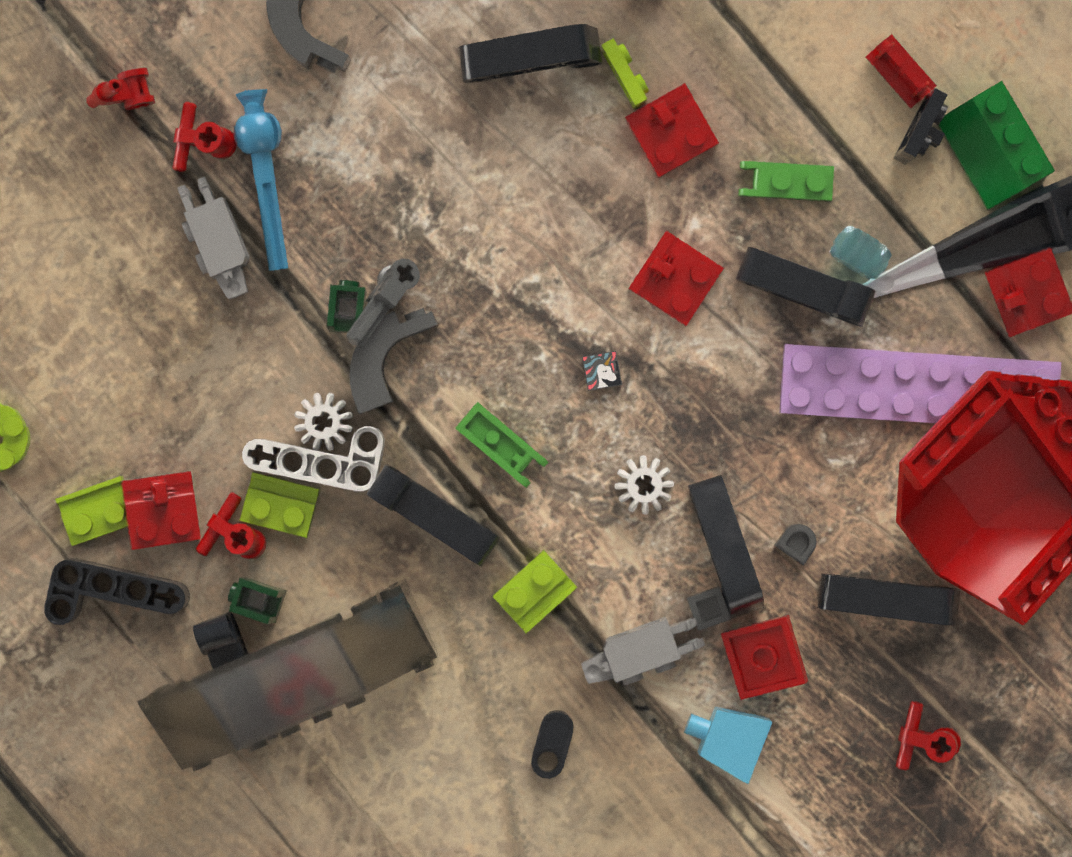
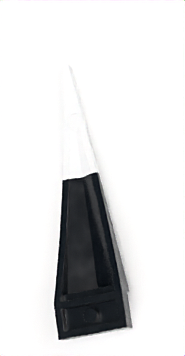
[862,175,1072,298]

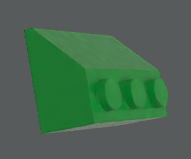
[938,81,1055,210]

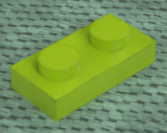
[601,38,649,110]

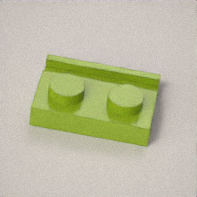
[240,472,320,538]
[55,476,127,546]
[492,550,577,633]

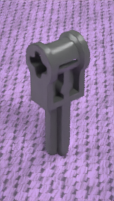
[346,258,420,348]

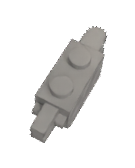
[178,176,250,300]
[581,617,705,685]

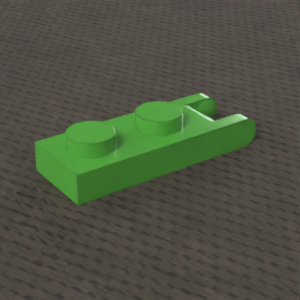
[738,161,834,202]
[455,402,549,488]

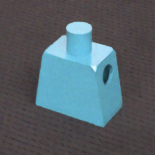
[684,707,772,784]

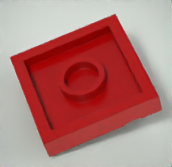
[624,83,719,178]
[628,230,724,327]
[984,247,1072,338]
[121,471,201,550]
[721,614,808,700]

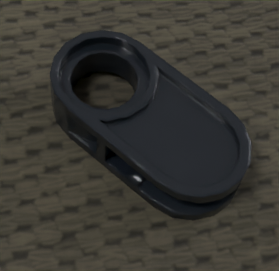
[531,710,574,779]

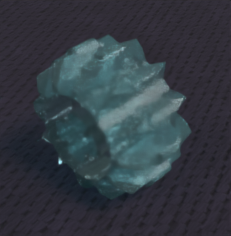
[830,226,892,280]

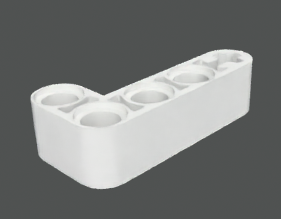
[242,426,385,491]

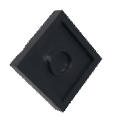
[893,88,948,165]

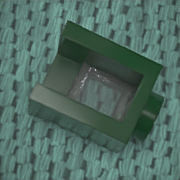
[326,280,367,333]
[228,577,287,624]

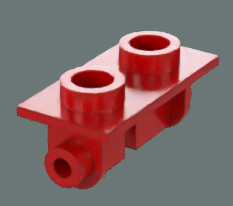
[865,34,937,109]

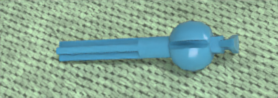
[234,89,288,271]

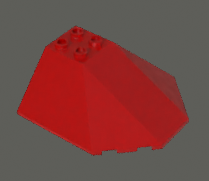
[896,371,1072,625]

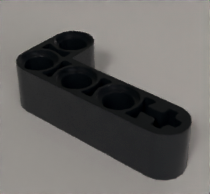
[458,24,602,83]
[736,247,876,327]
[367,464,501,566]
[688,475,764,619]
[44,558,190,625]
[817,573,961,625]
[193,611,278,749]

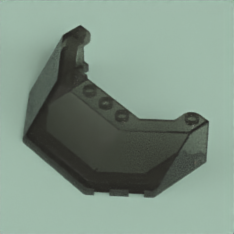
[137,579,438,771]

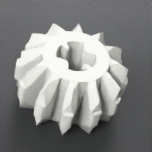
[294,393,353,451]
[615,455,674,515]

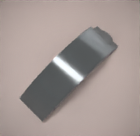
[266,0,351,73]
[349,308,438,414]

